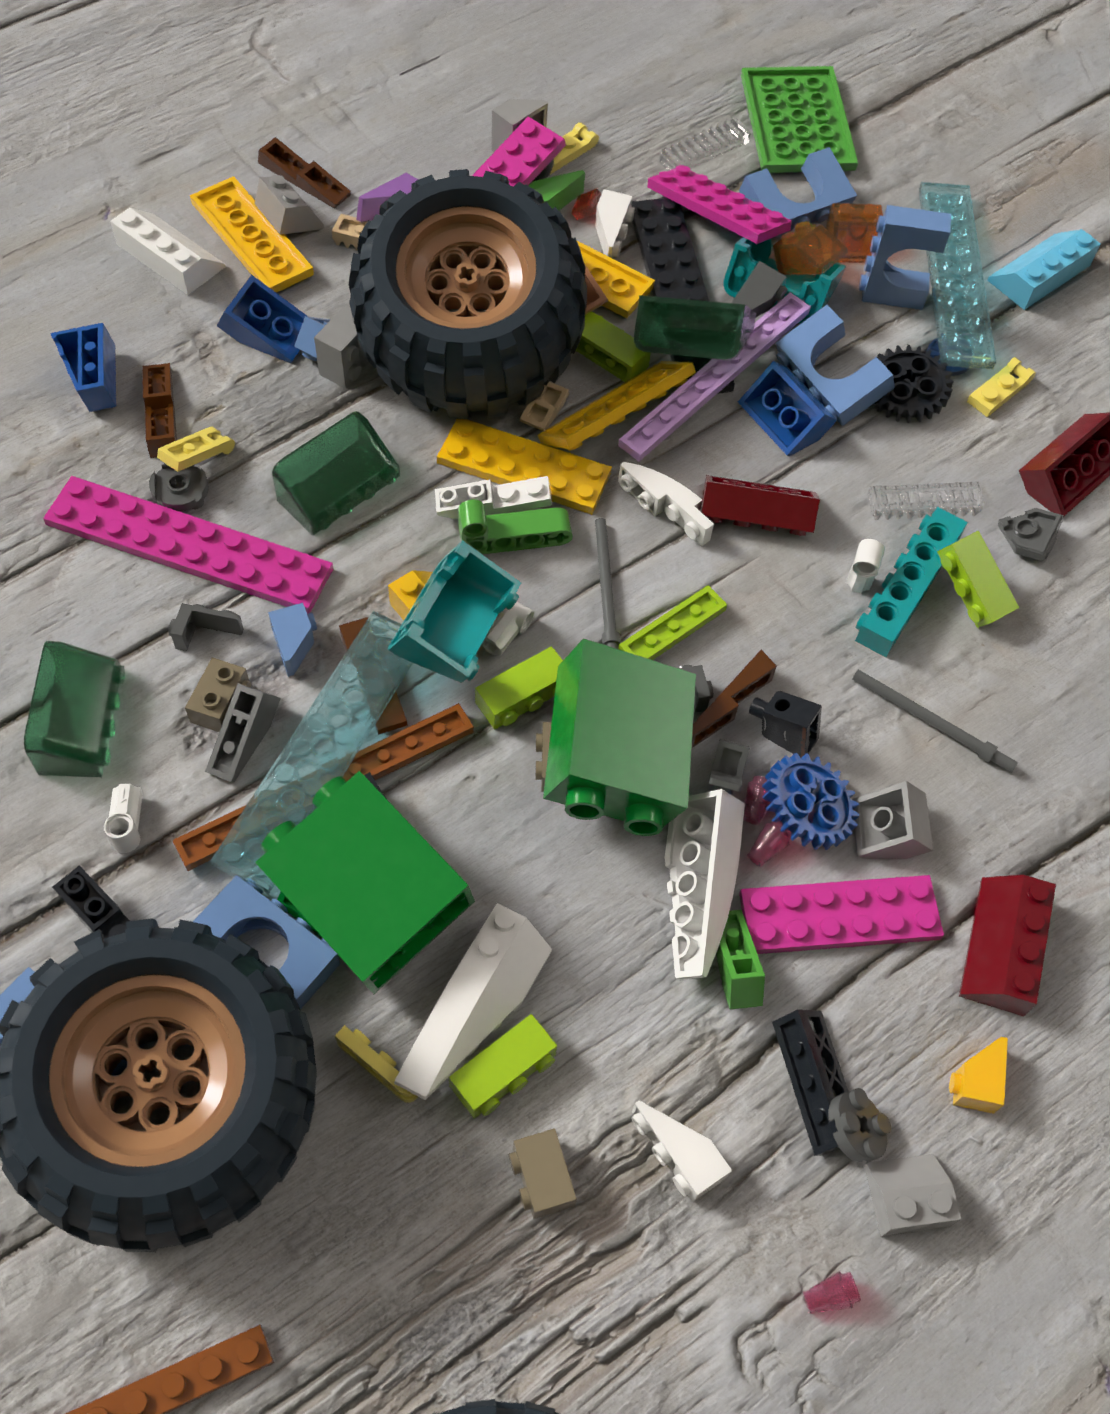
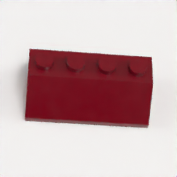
[1019,413,1110,516]
[701,475,820,536]
[959,875,1056,1017]

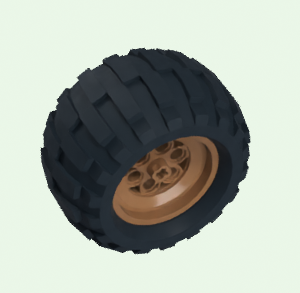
[348,169,587,419]
[0,918,317,1252]

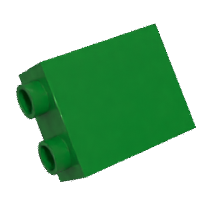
[543,638,696,836]
[255,771,475,994]

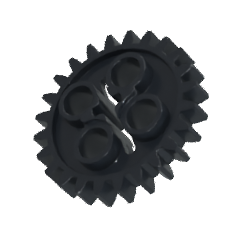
[874,345,954,423]

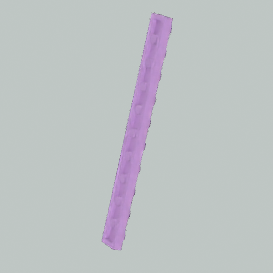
[618,292,811,462]

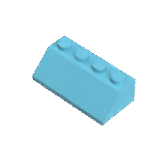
[987,229,1101,310]

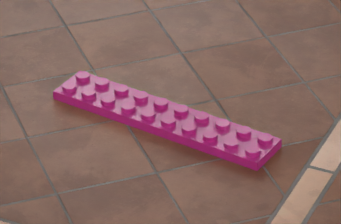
[43,476,333,614]

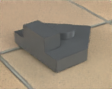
[998,508,1064,561]

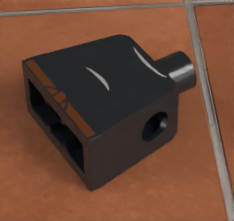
[749,691,822,758]

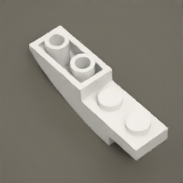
[618,462,714,546]
[435,476,552,519]

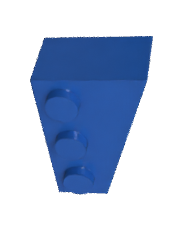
[50,323,116,412]

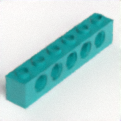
[855,507,968,657]

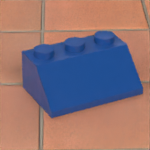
[738,361,837,456]

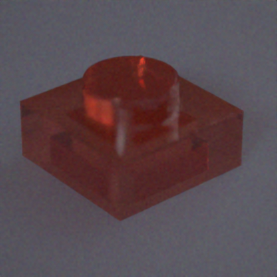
[571,188,601,220]

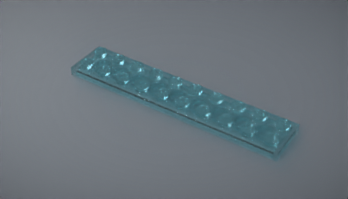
[919,182,996,369]
[211,611,413,894]

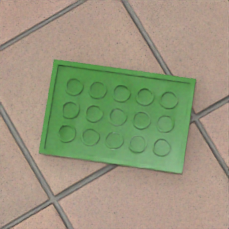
[741,66,858,173]

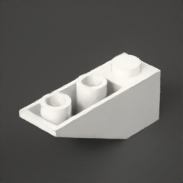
[595,189,635,259]
[631,1101,732,1202]

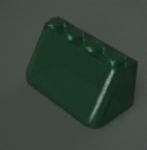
[634,295,756,361]
[272,411,400,536]
[24,641,125,777]

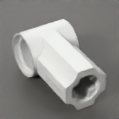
[846,539,885,594]
[482,601,535,656]
[104,784,143,853]

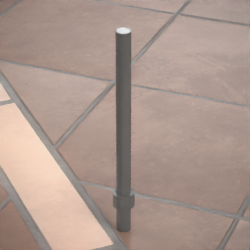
[595,518,620,649]
[852,669,1018,773]

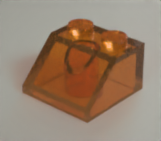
[826,203,883,263]
[772,221,848,275]

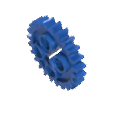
[762,753,860,850]

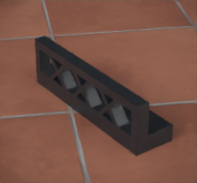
[772,1009,848,1156]

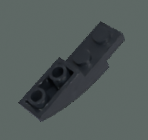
[52,865,130,938]

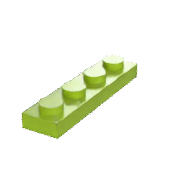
[618,585,728,660]

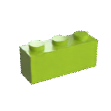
[576,312,651,382]
[937,530,1019,628]
[475,646,563,730]
[448,1013,557,1119]

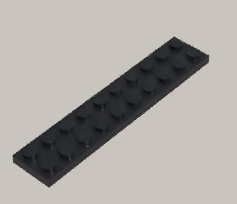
[631,198,735,394]

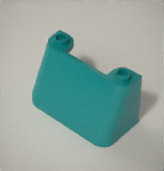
[723,237,846,324]
[388,540,522,683]

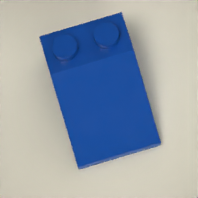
[217,275,307,363]

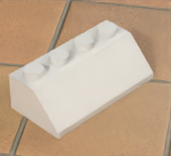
[110,208,226,295]

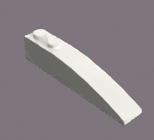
[665,789,745,980]
[394,903,552,1100]

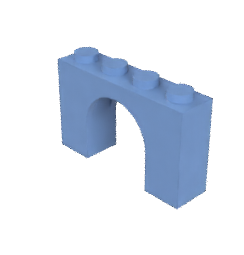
[739,147,857,238]
[858,205,951,310]
[776,305,895,426]
[193,875,340,1009]

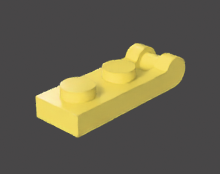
[550,122,599,175]
[967,357,1036,417]
[157,426,235,472]
[335,1025,418,1103]

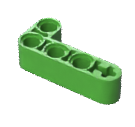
[458,499,573,554]

